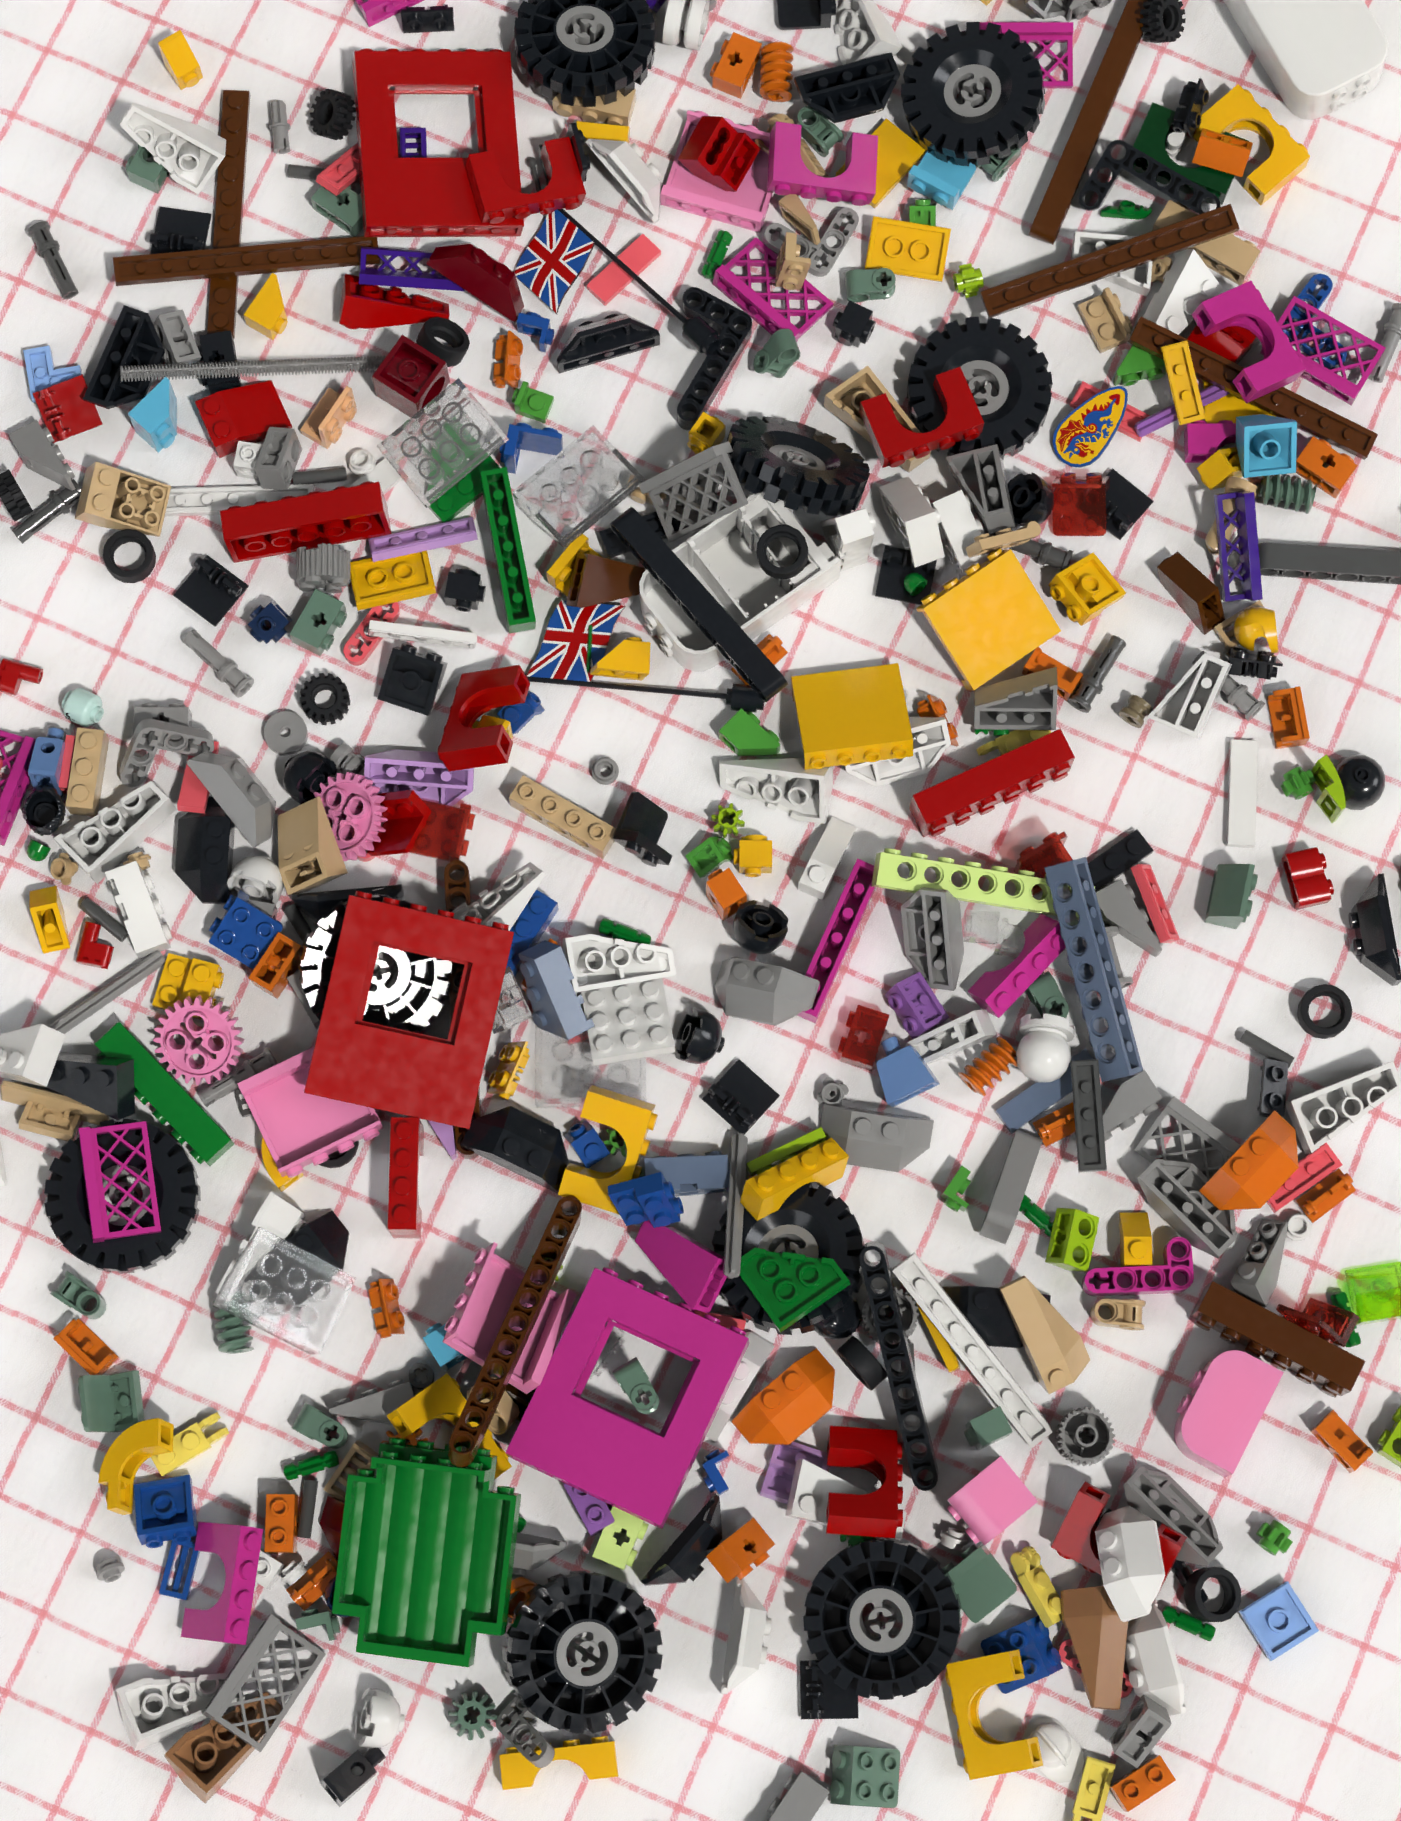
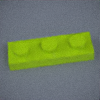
[746,1127,826,1177]

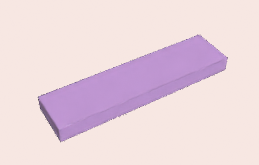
[368,517,478,562]

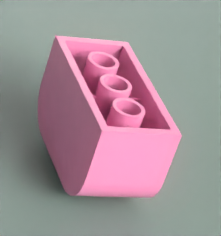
[1174,1350,1284,1477]
[947,1456,1038,1545]

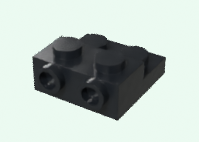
[377,643,448,716]

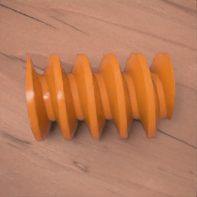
[760,42,794,102]
[958,1036,1018,1096]

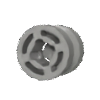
[330,743,365,774]

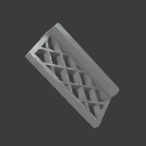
[638,441,748,542]
[1134,1096,1241,1179]
[202,1614,326,1752]

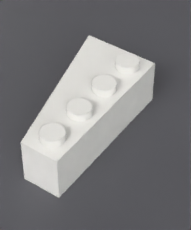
[53,781,176,884]

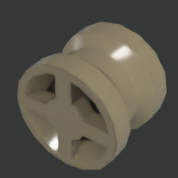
[1119,694,1153,728]

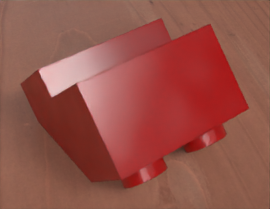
[678,116,761,192]
[1188,325,1258,364]

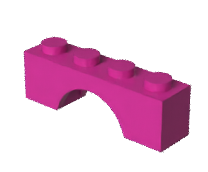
[1184,420,1236,463]
[968,913,1066,1018]

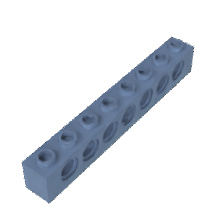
[1045,857,1143,1082]

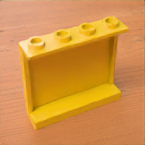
[916,548,1061,690]
[791,663,913,770]

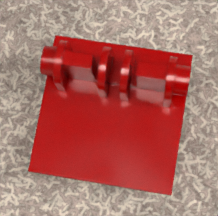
[33,374,103,443]

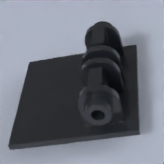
[150,207,211,254]
[1079,468,1154,540]
[875,545,937,605]
[173,555,249,627]
[1223,648,1283,680]
[702,1059,780,1135]
[800,1660,858,1719]

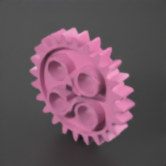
[313,772,388,861]
[153,995,244,1085]

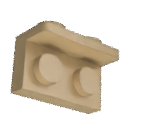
[775,232,811,290]
[1077,287,1132,353]

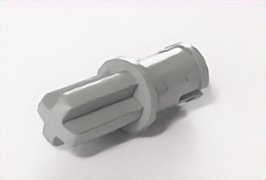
[269,100,290,154]

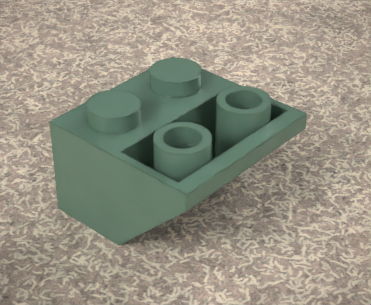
[1204,864,1258,929]

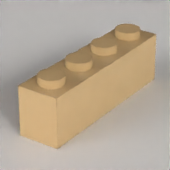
[1152,199,1261,285]

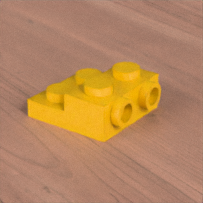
[1048,552,1126,626]
[152,953,224,1021]

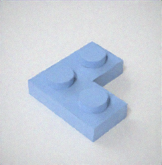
[23,345,82,403]

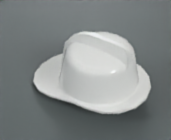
[1023,1717,1084,1783]

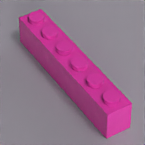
[797,859,876,1023]

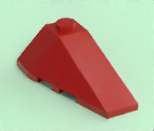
[339,274,450,329]

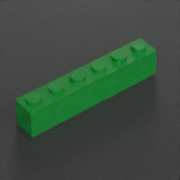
[480,467,536,634]
[95,1022,234,1166]

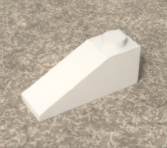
[798,816,857,900]
[904,1010,997,1064]

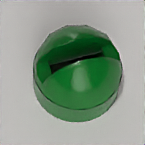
[904,573,927,596]
[27,839,51,861]

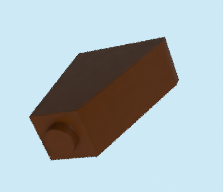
[1157,551,1225,635]
[566,553,646,608]

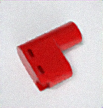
[0,658,43,695]
[76,922,114,969]

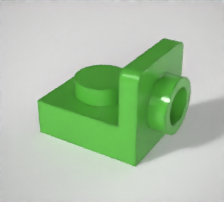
[909,199,936,226]
[512,381,554,423]
[685,836,734,878]
[941,1166,971,1212]

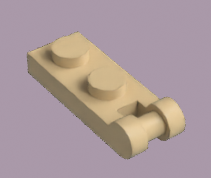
[966,521,1041,558]

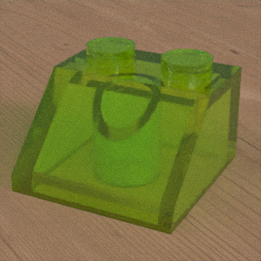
[1345,1262,1401,1326]

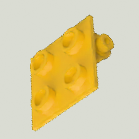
[487,1041,530,1100]

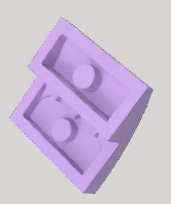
[760,1442,828,1504]

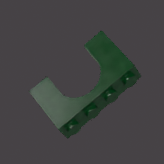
[1133,102,1248,205]

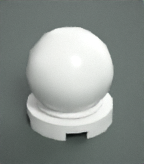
[1016,1013,1075,1083]

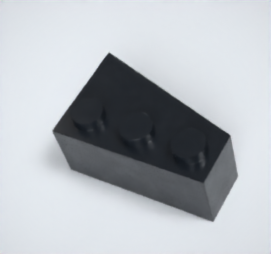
[47,1052,135,1120]

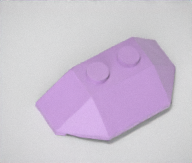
[364,749,474,811]

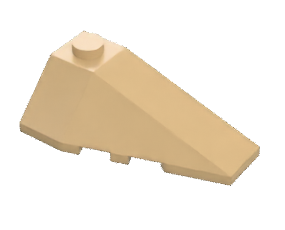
[999,1276,1090,1394]

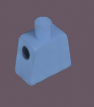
[28,728,65,797]
[876,1036,940,1107]

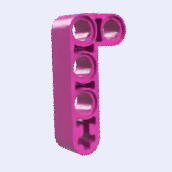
[1082,1237,1194,1296]

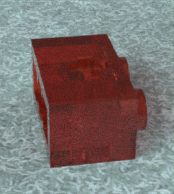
[837,1005,889,1071]

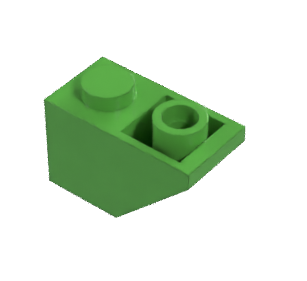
[1114,345,1166,386]
[719,709,781,756]

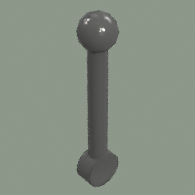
[527,157,542,192]

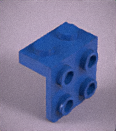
[500,423,563,474]
[208,890,283,969]
[981,1615,1063,1694]

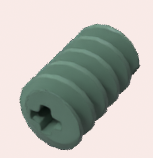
[1258,474,1317,514]
[212,1293,254,1354]

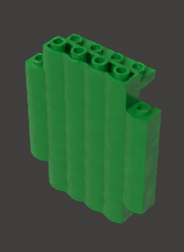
[332,1437,521,1667]

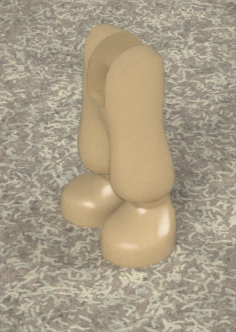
[1205,477,1257,555]

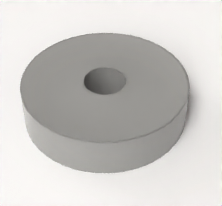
[264,711,308,756]

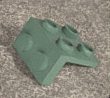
[78,1370,144,1432]
[943,1544,1017,1623]
[830,1745,900,1808]

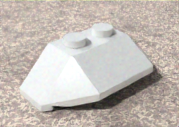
[585,139,662,223]
[845,717,951,787]
[706,1331,775,1442]
[1095,1506,1165,1622]
[720,1577,772,1694]
[1125,1599,1186,1716]

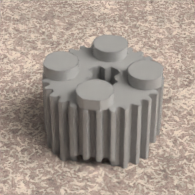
[296,543,350,593]
[861,1287,919,1344]
[1055,1407,1115,1466]

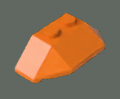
[1199,1110,1299,1211]
[731,1348,835,1445]

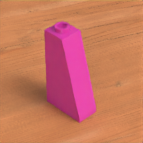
[635,1220,727,1314]

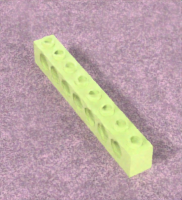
[871,848,1095,920]

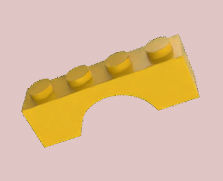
[740,1138,849,1221]
[499,1736,619,1790]

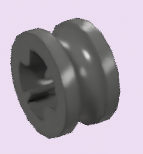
[408,1363,435,1389]

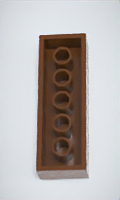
[1190,1281,1366,1398]

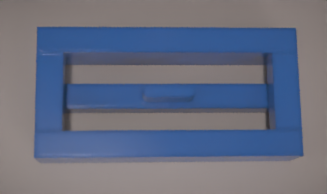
[159,1540,200,1601]

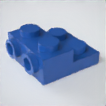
[608,1172,684,1228]
[134,1475,197,1548]

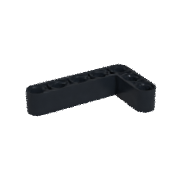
[1079,140,1221,215]
[677,287,752,430]

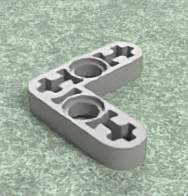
[763,208,859,277]
[120,719,214,787]
[496,1697,555,1768]

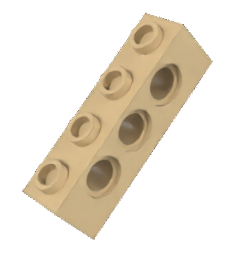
[509,775,616,859]

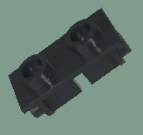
[401,4,455,33]
[1171,78,1209,138]
[1257,1058,1288,1117]

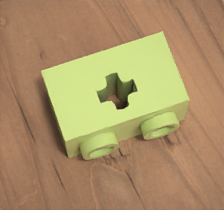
[592,1506,649,1570]

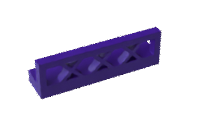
[359,247,465,291]
[1214,491,1263,602]

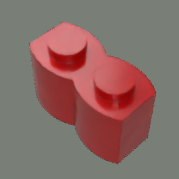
[1282,847,1334,910]

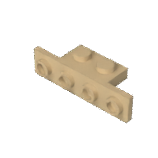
[1,1080,110,1141]

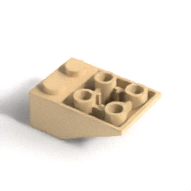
[75,462,171,537]
[278,796,348,895]

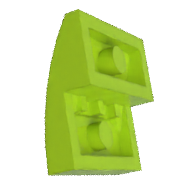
[1311,754,1346,823]

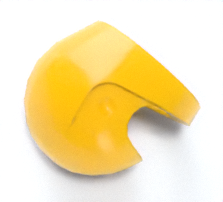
[1234,607,1279,654]

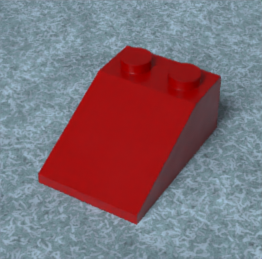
[195,380,293,458]

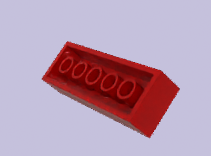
[220,482,392,563]
[909,729,1075,837]

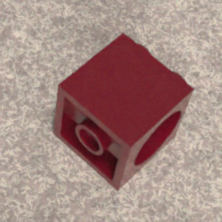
[372,335,450,423]

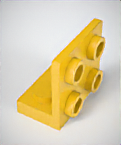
[547,532,602,597]

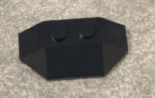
[794,53,900,123]
[83,305,165,409]
[557,314,660,373]
[175,797,235,904]
[1349,873,1401,986]
[292,884,404,921]
[460,1106,569,1194]
[244,1211,350,1305]
[942,1286,1051,1349]
[641,1494,723,1586]

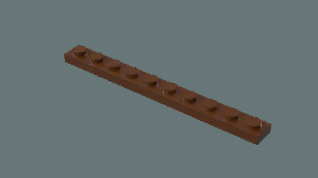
[207,90,251,339]
[980,204,1240,318]
[113,236,380,286]
[1128,316,1378,460]

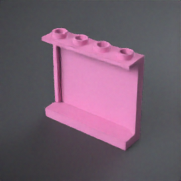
[660,110,773,233]
[237,1047,383,1178]
[442,1242,577,1394]

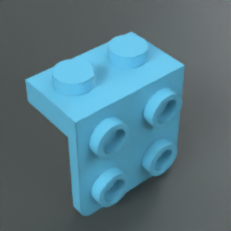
[907,150,976,210]

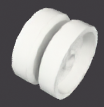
[662,0,710,51]

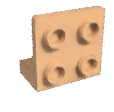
[300,386,357,449]

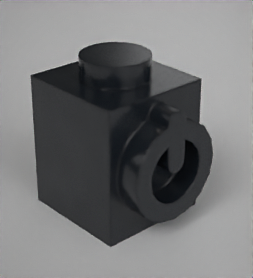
[833,300,876,348]
[444,569,486,612]

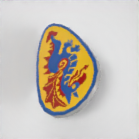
[1052,386,1128,468]

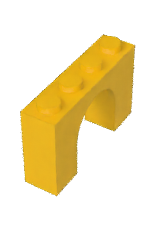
[1193,84,1310,205]
[558,1085,658,1215]
[386,1373,512,1479]
[945,1649,1043,1780]

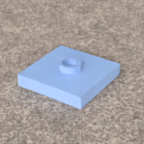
[1239,1581,1319,1661]

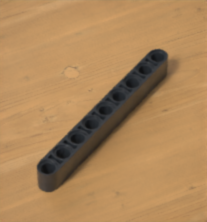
[610,507,788,702]
[859,1241,939,1491]

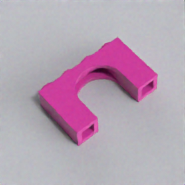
[767,122,878,206]
[1191,281,1306,403]
[181,1522,263,1645]

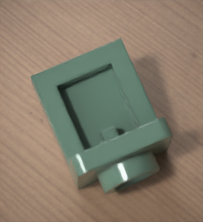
[295,1608,341,1641]

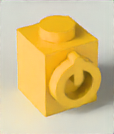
[687,412,726,454]
[734,835,772,877]

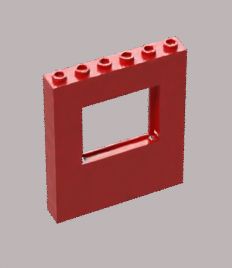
[352,49,524,237]
[304,891,514,1129]

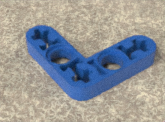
[1282,274,1347,369]

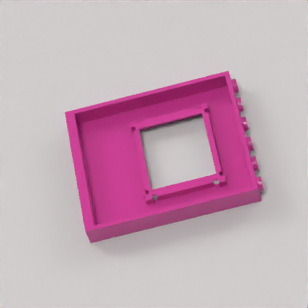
[505,1267,749,1529]

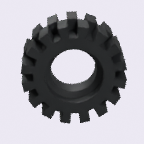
[1140,0,1186,43]
[310,89,356,140]
[0,469,33,522]
[300,673,350,725]

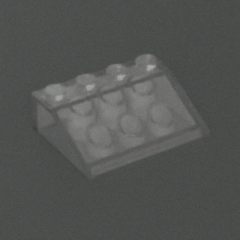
[377,378,509,508]
[512,425,646,548]
[535,1025,647,1108]
[213,1227,356,1355]

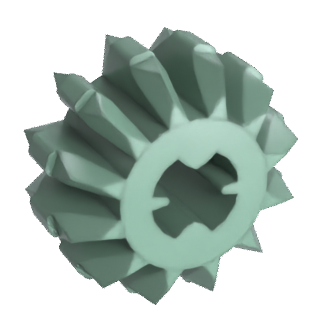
[448,1690,497,1740]

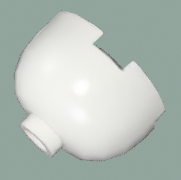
[227,855,284,905]
[355,1688,405,1748]

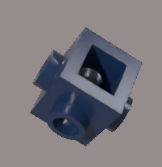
[248,600,293,644]

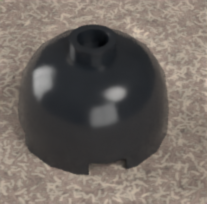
[1007,473,1054,527]
[283,751,336,805]
[1335,755,1385,810]
[733,900,788,954]
[675,1007,725,1064]

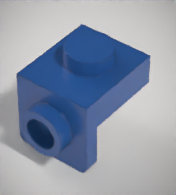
[517,312,554,352]
[497,691,545,734]
[564,1121,610,1168]
[702,1449,729,1496]

